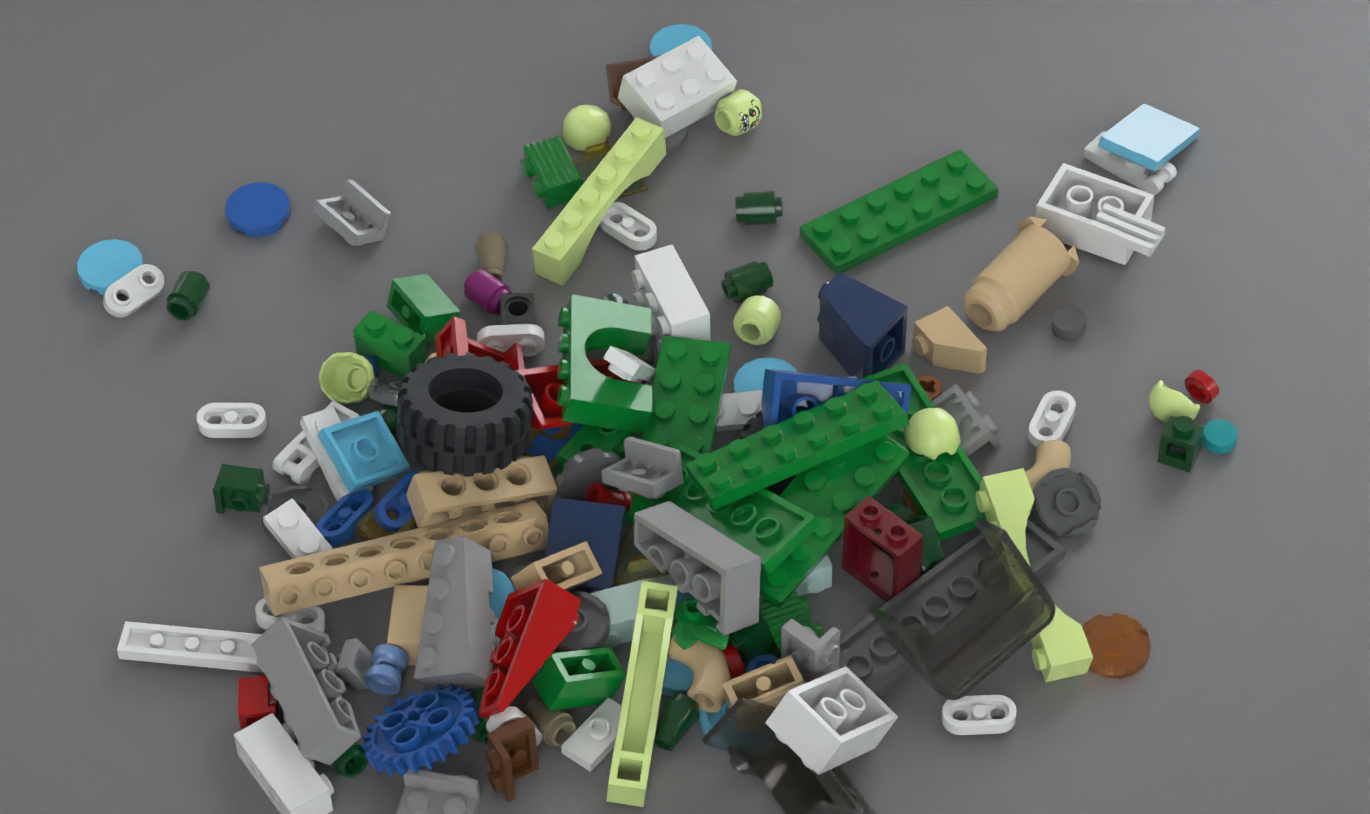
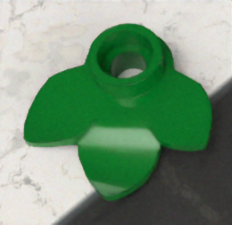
[672,599,729,650]

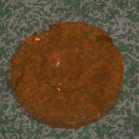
[1082,613,1151,679]

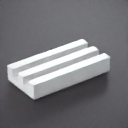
[1089,203,1165,257]

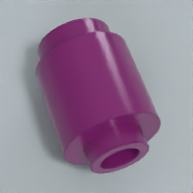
[464,269,513,315]

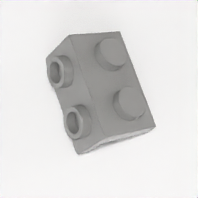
[313,180,391,246]
[601,437,684,499]

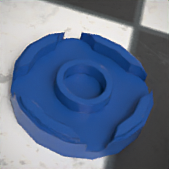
[225,182,291,237]

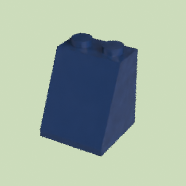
[817,272,908,379]
[544,498,632,594]

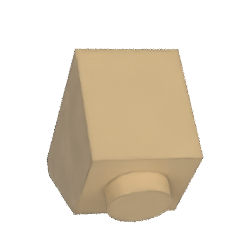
[912,306,987,374]
[511,541,603,591]

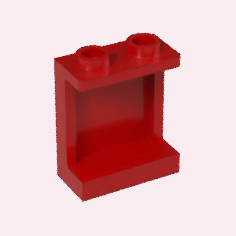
[435,316,525,371]

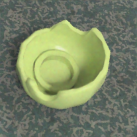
[562,104,612,151]
[319,352,375,404]
[1148,380,1200,424]
[904,408,961,460]

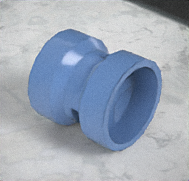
[364,644,409,695]

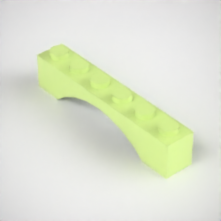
[532,117,666,286]
[975,468,1093,683]
[606,581,678,807]

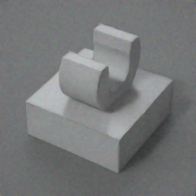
[333,638,373,691]

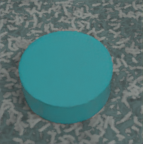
[1202,419,1238,454]

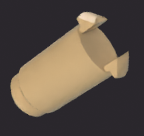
[963,216,1079,332]

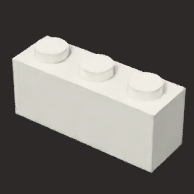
[233,713,334,814]

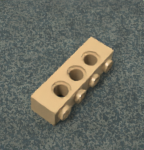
[406,455,558,528]

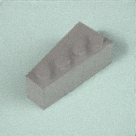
[634,501,761,636]
[414,536,496,690]
[251,617,361,765]

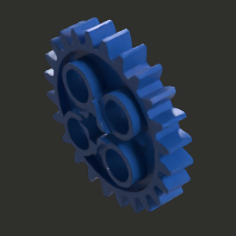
[361,684,480,777]

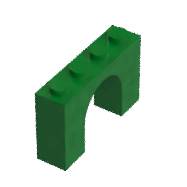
[557,294,652,434]

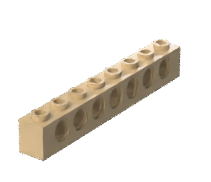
[259,500,549,616]

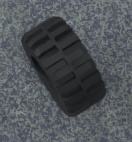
[397,353,533,477]

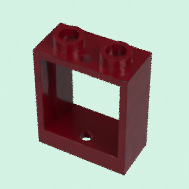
[842,496,923,602]

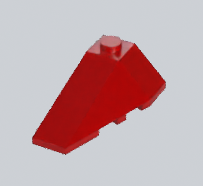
[517,359,647,430]
[479,579,581,719]

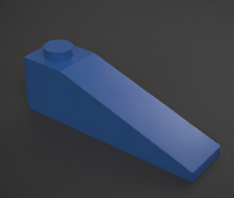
[761,369,911,428]

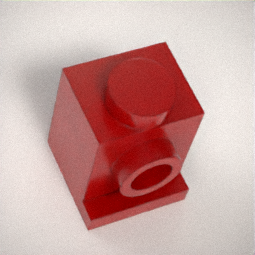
[238,675,279,730]

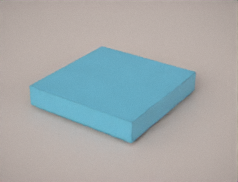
[317,410,411,493]

